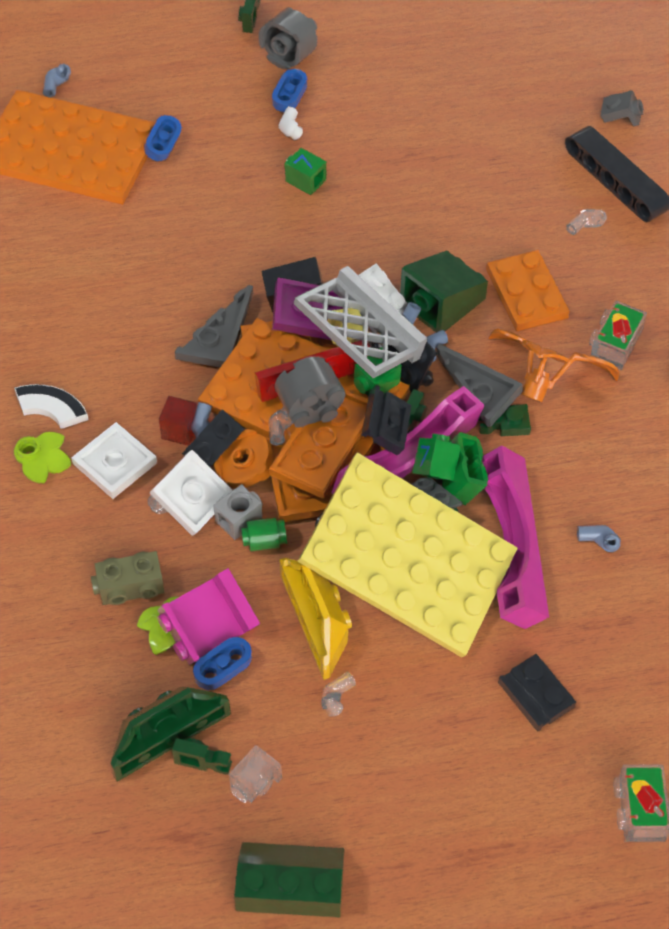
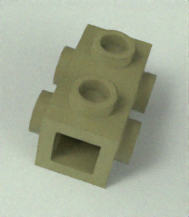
[91,551,165,605]

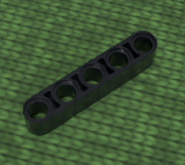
[565,126,669,223]

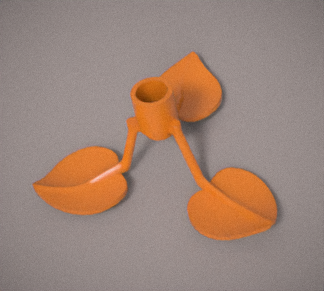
[489,329,620,403]

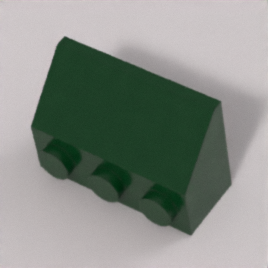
[234,842,345,918]

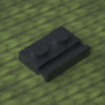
[361,385,412,455]
[498,654,576,732]

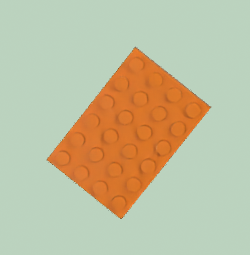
[0,89,156,205]
[198,318,410,469]

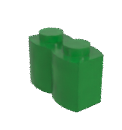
[442,432,488,505]

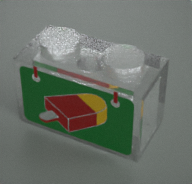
[589,300,647,370]
[614,765,669,842]

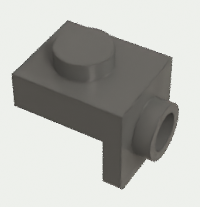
[600,90,644,126]

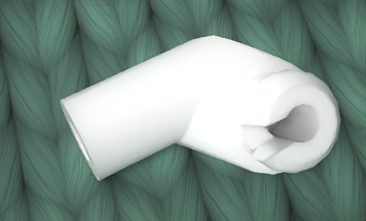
[279,107,303,140]

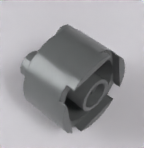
[258,7,317,69]
[275,357,346,428]

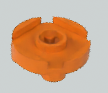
[214,429,274,489]

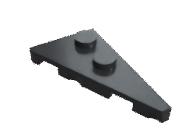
[175,285,254,367]
[436,344,523,427]

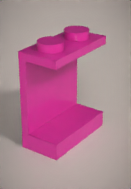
[157,568,260,665]

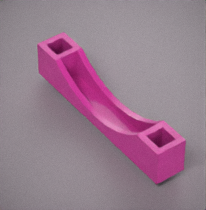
[332,386,485,494]
[482,445,549,629]

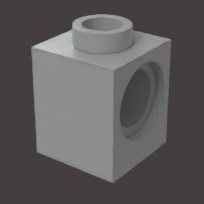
[213,484,263,540]

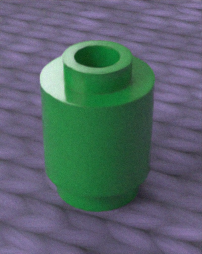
[241,517,287,552]

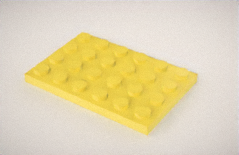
[298,452,518,657]

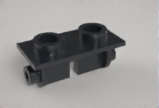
[182,409,245,467]

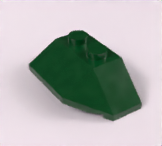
[110,687,231,782]

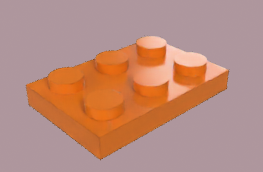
[486,250,570,332]

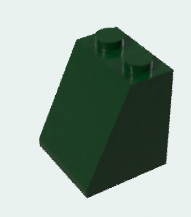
[400,250,488,332]

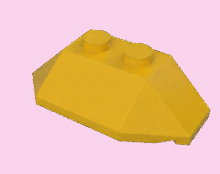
[279,558,352,680]

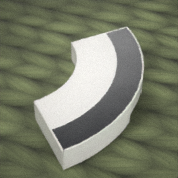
[14,384,89,429]

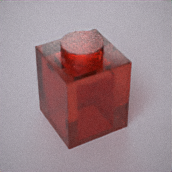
[159,396,197,446]

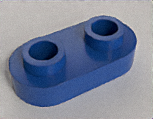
[272,69,307,112]
[144,115,182,161]
[193,637,252,690]

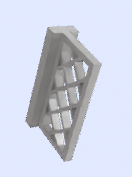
[294,266,428,378]

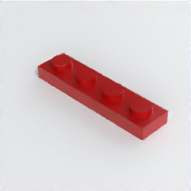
[255,340,370,402]

